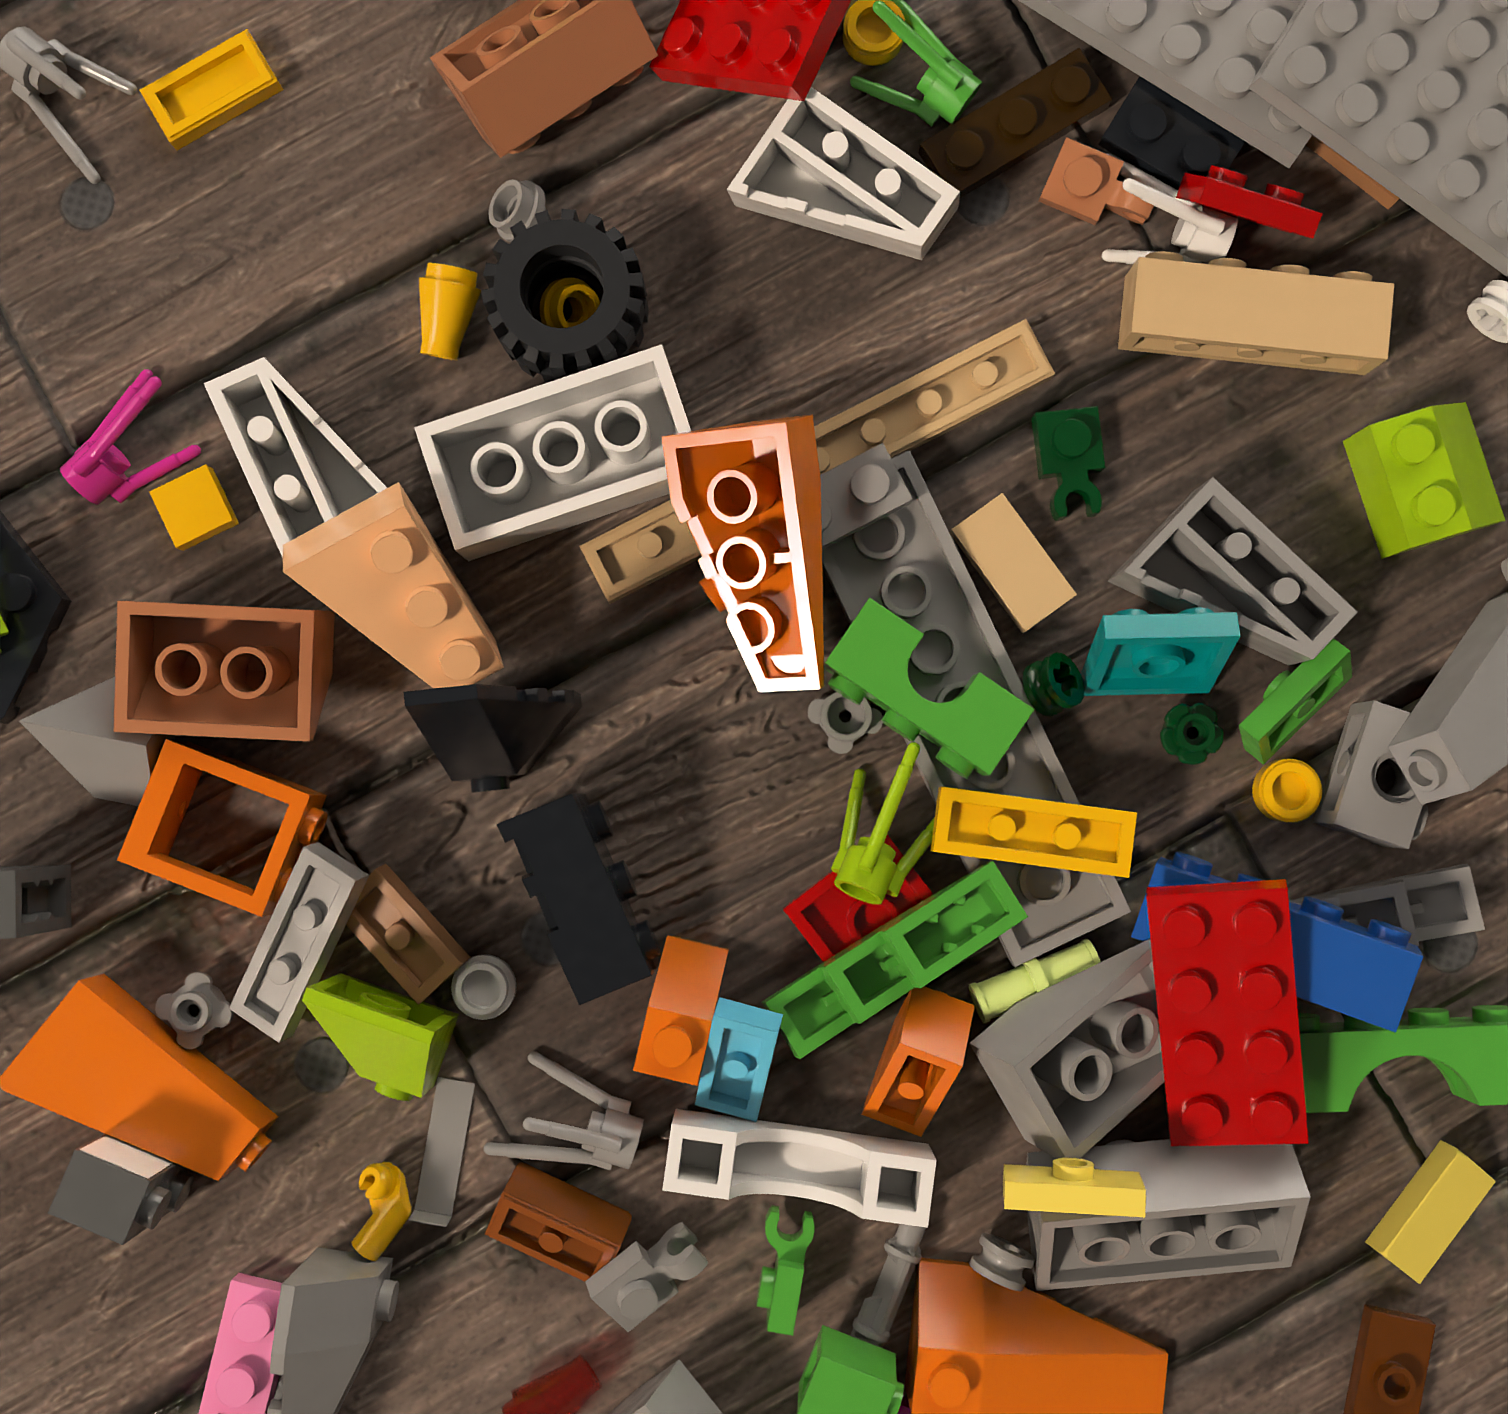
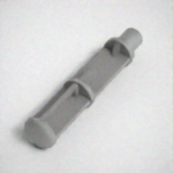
[850,1224,926,1348]

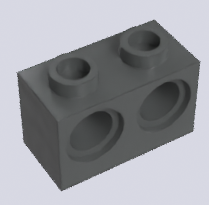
[0,865,72,939]

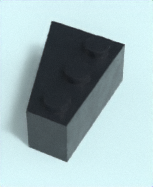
[497,793,661,1005]

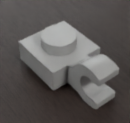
[585,1222,708,1332]

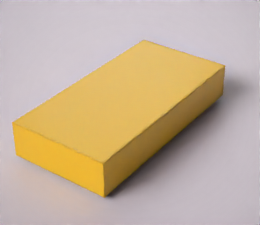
[139,29,284,151]

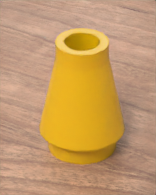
[419,263,481,360]

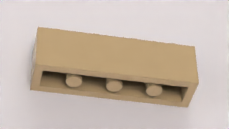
[1118,251,1394,375]

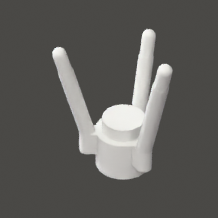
[1102,153,1238,264]

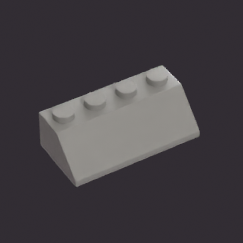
[1026,1139,1311,1291]

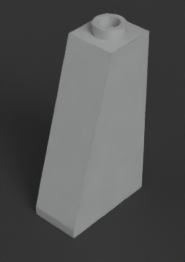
[1388,592,1508,805]

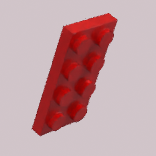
[1146,879,1309,1146]

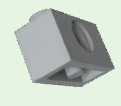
[1313,700,1428,849]

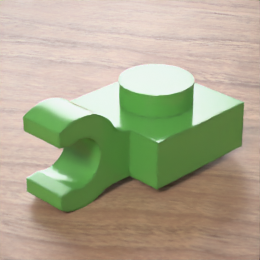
[756,1205,815,1336]

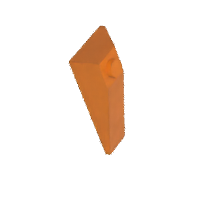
[661,414,824,692]
[905,1257,1168,1414]

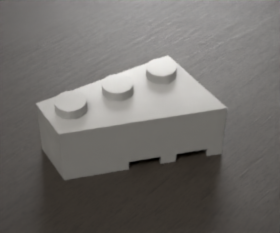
[1108,477,1357,666]

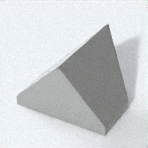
[19,677,176,806]

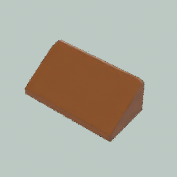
[485,1162,632,1282]

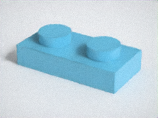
[695,997,783,1122]

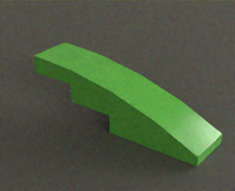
[762,861,1028,1059]

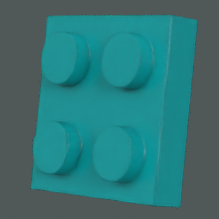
[1081,607,1241,696]

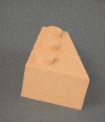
[283,482,504,689]

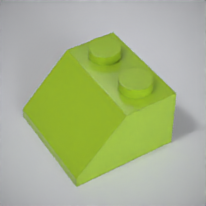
[1343,402,1506,559]

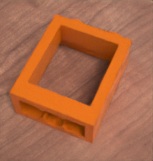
[117,739,327,917]

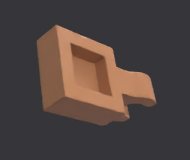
[1038,137,1154,225]

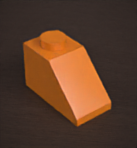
[633,935,729,1086]
[861,987,975,1137]

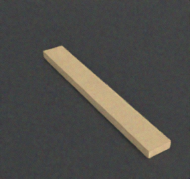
[580,319,1055,604]

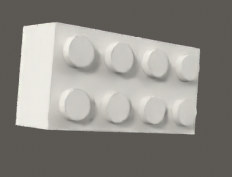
[414,344,691,561]

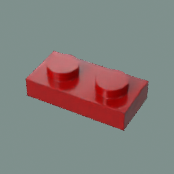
[1176,165,1323,239]

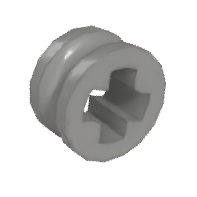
[969,1233,1036,1291]

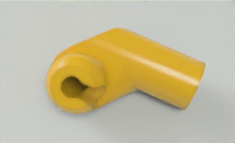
[351,1162,411,1261]

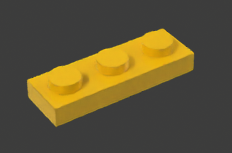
[931,786,1137,878]

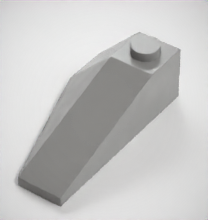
[267,1247,399,1414]

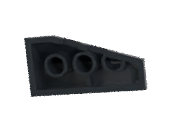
[403,684,582,793]

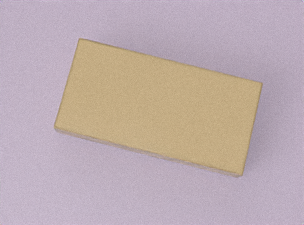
[949,493,1077,633]

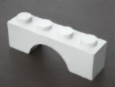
[662,1109,937,1228]

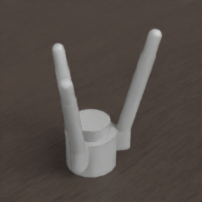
[0,27,137,184]
[483,1051,644,1170]

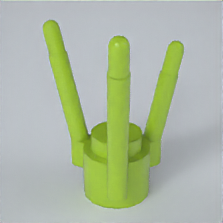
[831,742,935,904]

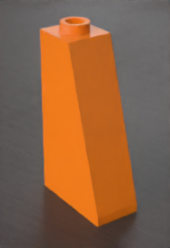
[0,973,279,1181]

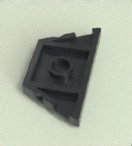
[0,510,72,724]

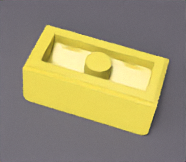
[1365,1140,1496,1284]

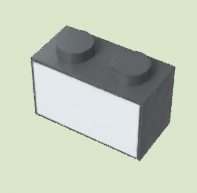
[48,1134,194,1245]

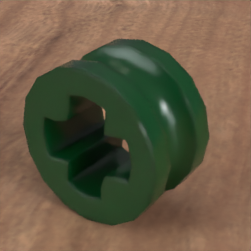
[1022,652,1084,717]

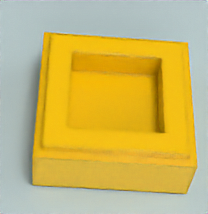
[149,464,239,551]

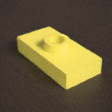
[1003,1158,1146,1218]

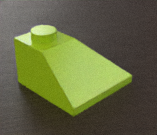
[302,973,459,1101]

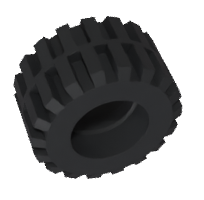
[482,209,649,383]

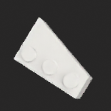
[727,87,960,260]
[204,357,387,558]

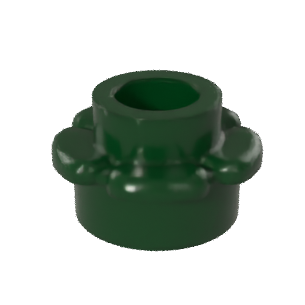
[1160,703,1224,765]

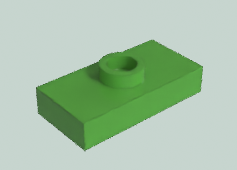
[1239,638,1352,765]

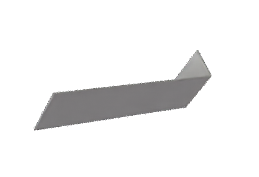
[408,1077,475,1227]

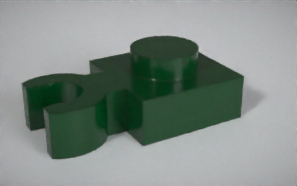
[1031,406,1106,521]

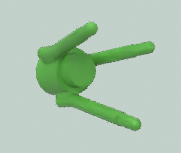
[850,0,983,127]

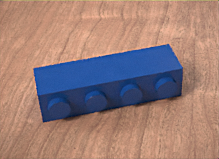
[1131,852,1424,1033]

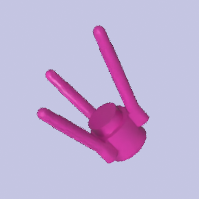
[60,369,201,505]

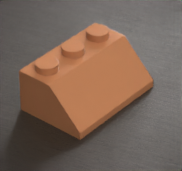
[430,0,658,158]
[114,601,335,742]

